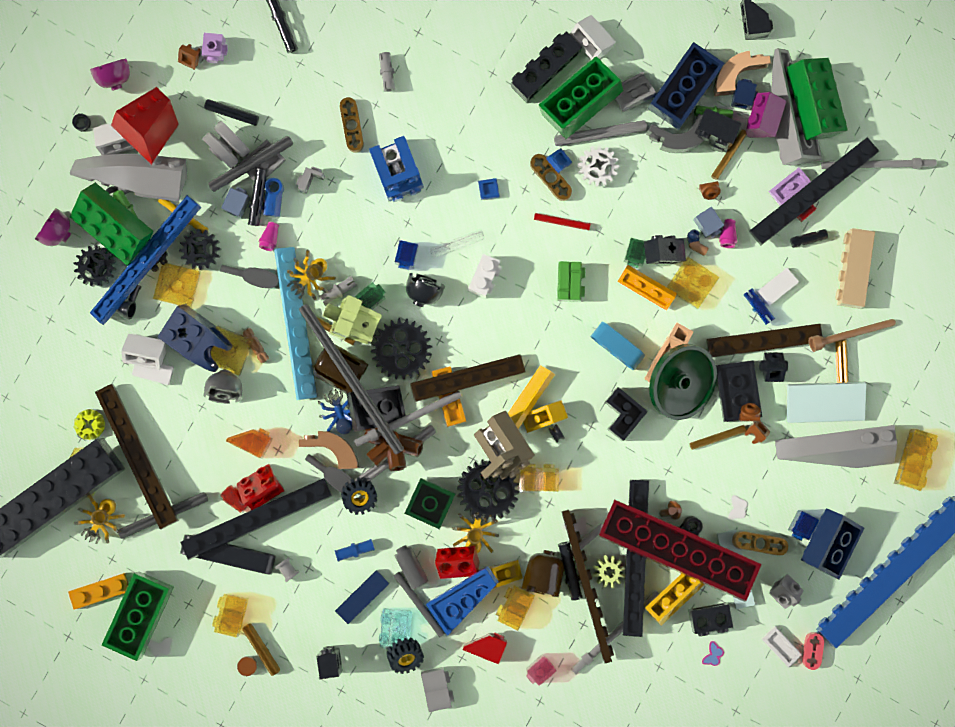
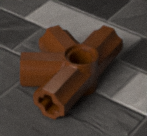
[364,428,424,471]

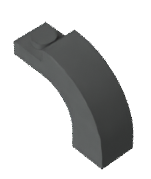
[646,114,705,154]

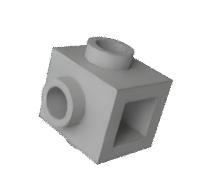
[769,574,804,609]

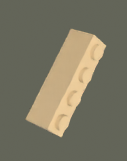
[835,228,875,309]

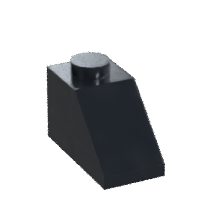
[740,0,773,40]

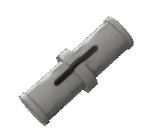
[378,52,396,92]
[319,275,357,306]

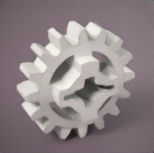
[577,145,619,187]

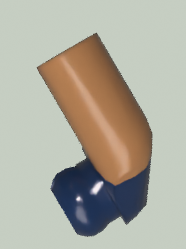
[687,229,709,256]

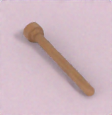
[809,319,896,352]

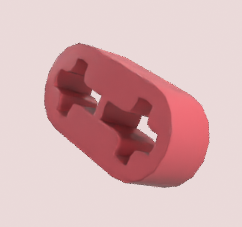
[802,632,824,670]

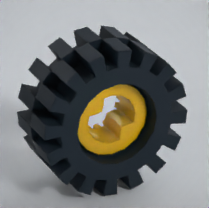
[341,477,378,515]
[386,637,424,674]

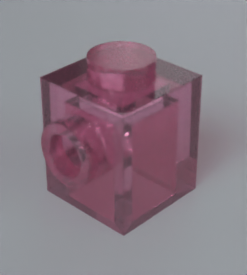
[526,653,557,686]

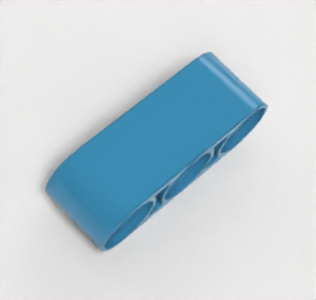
[590,321,646,371]

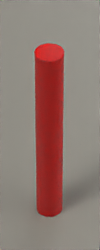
[533,213,591,231]

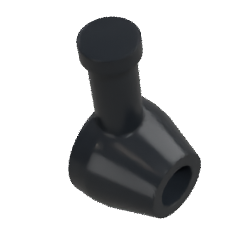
[116,285,142,320]

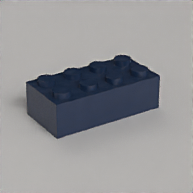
[648,42,725,130]

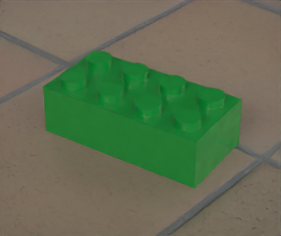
[538,56,624,139]
[786,57,848,140]
[70,182,154,266]
[101,571,174,661]

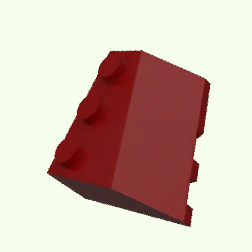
[111,87,179,165]

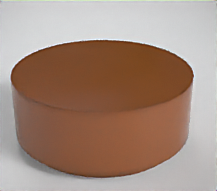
[237,656,257,677]

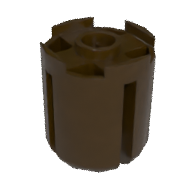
[314,344,369,394]

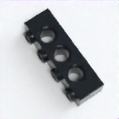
[511,31,582,103]

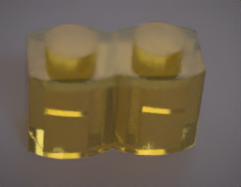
[519,464,559,492]
[495,584,535,631]
[212,593,249,638]

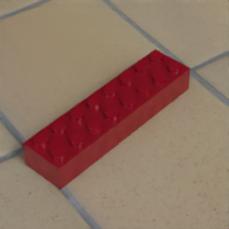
[599,499,762,602]

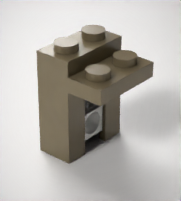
[473,410,535,480]

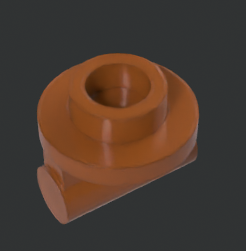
[699,181,721,200]
[740,403,761,421]
[659,501,682,520]

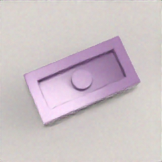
[768,167,811,206]

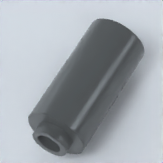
[394,545,429,590]

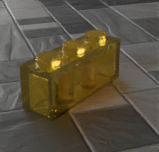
[893,429,938,491]

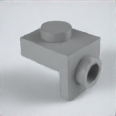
[296,166,325,194]

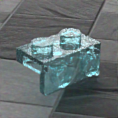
[379,608,412,649]

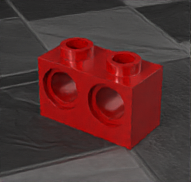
[435,546,480,579]

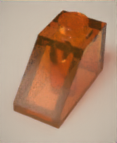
[226,428,273,459]

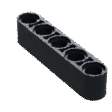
[180,534,276,575]

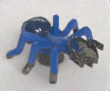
[318,389,353,435]

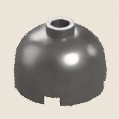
[203,370,243,404]

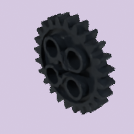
[370,318,433,380]
[457,459,520,522]

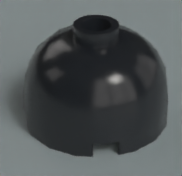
[405,273,445,307]

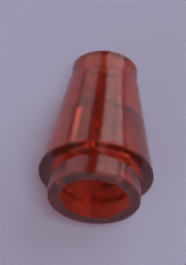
[220,484,248,513]

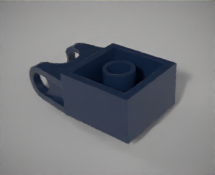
[157,304,233,372]

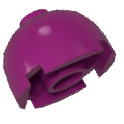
[90,58,130,91]
[35,208,72,247]

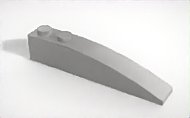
[771,48,823,166]
[70,154,188,201]
[774,425,897,468]

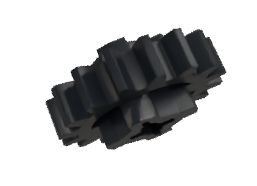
[179,229,222,271]
[73,245,117,287]

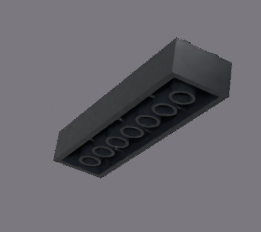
[0,438,126,558]

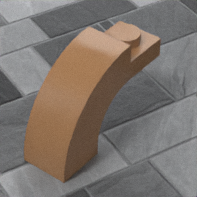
[299,431,359,469]

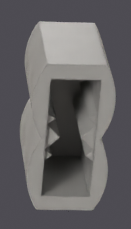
[421,667,455,712]

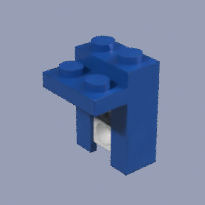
[369,135,424,202]

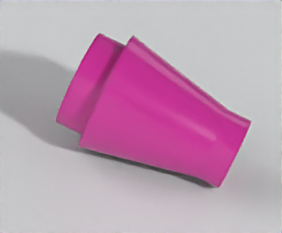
[719,219,738,249]
[258,222,279,252]

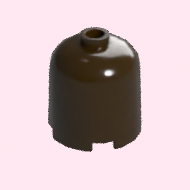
[521,550,564,598]

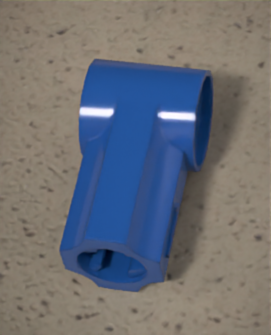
[263,178,284,217]

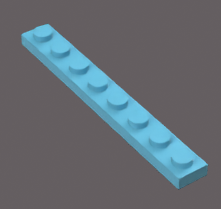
[274,247,317,400]

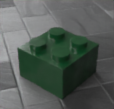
[404,478,456,530]

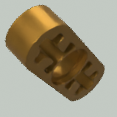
[340,97,364,153]
[530,154,572,201]
[732,531,789,555]

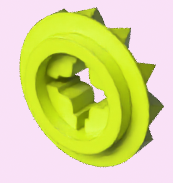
[73,409,105,440]

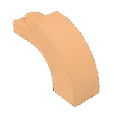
[713,51,771,97]
[644,322,693,382]

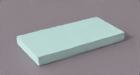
[787,382,866,423]

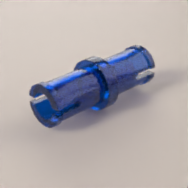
[743,288,776,326]

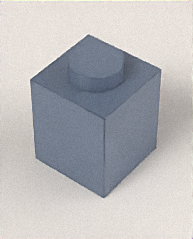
[221,187,251,219]
[693,206,724,238]

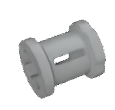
[275,557,300,583]

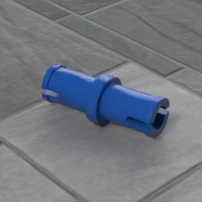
[334,539,375,562]

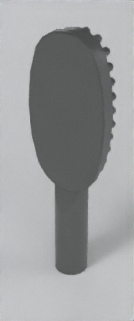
[220,264,279,288]
[305,454,352,492]

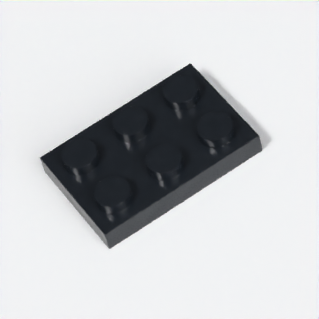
[716,360,763,422]
[346,385,406,432]

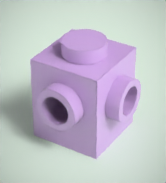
[201,32,228,64]

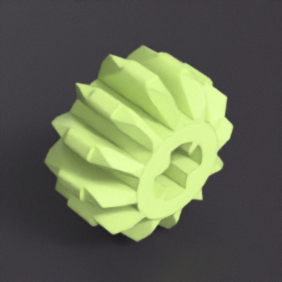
[593,555,625,588]

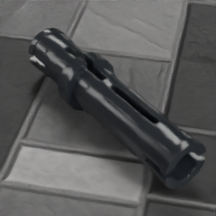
[266,0,298,54]
[247,168,268,226]
[558,541,583,601]

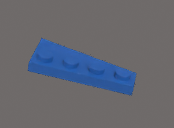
[426,566,499,636]

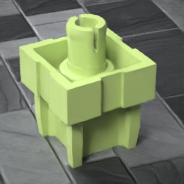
[323,295,382,344]

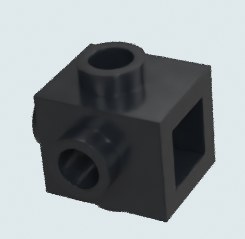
[759,352,788,382]

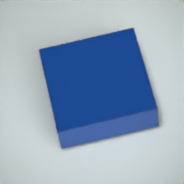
[546,148,573,173]
[478,178,500,200]

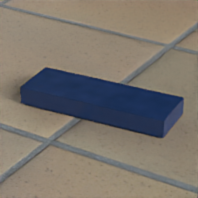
[335,570,390,624]

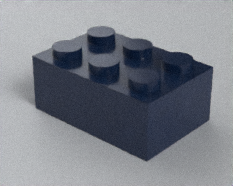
[801,508,865,580]

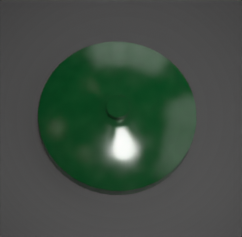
[649,344,717,420]

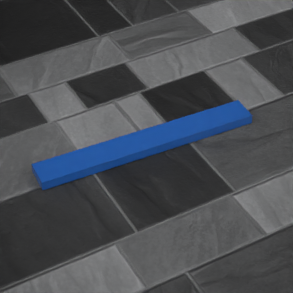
[90,195,202,325]

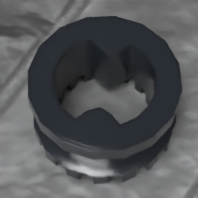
[72,113,91,132]
[548,424,565,443]

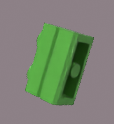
[557,261,585,302]

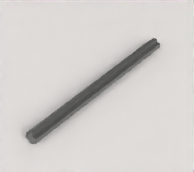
[299,304,404,454]

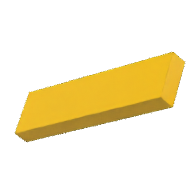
[508,365,555,429]

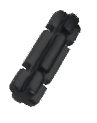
[790,229,828,248]

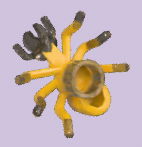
[287,249,336,300]
[74,495,125,544]
[452,510,499,554]

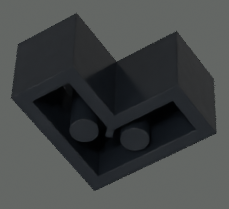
[695,108,742,152]
[604,387,648,442]

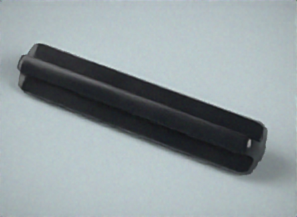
[204,99,259,126]

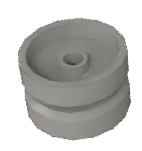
[201,120,250,169]

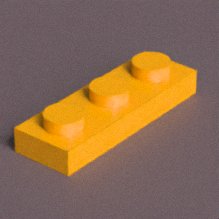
[617,265,677,311]
[431,366,466,427]
[68,573,129,610]

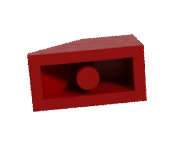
[462,632,507,665]

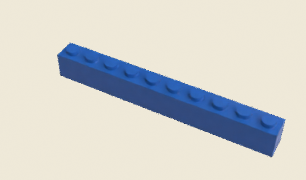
[816,496,955,649]

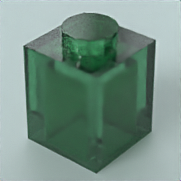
[623,237,645,268]
[355,282,386,310]

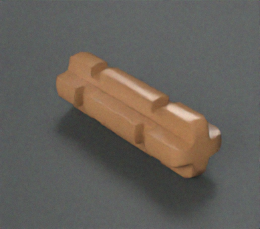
[242,328,269,364]

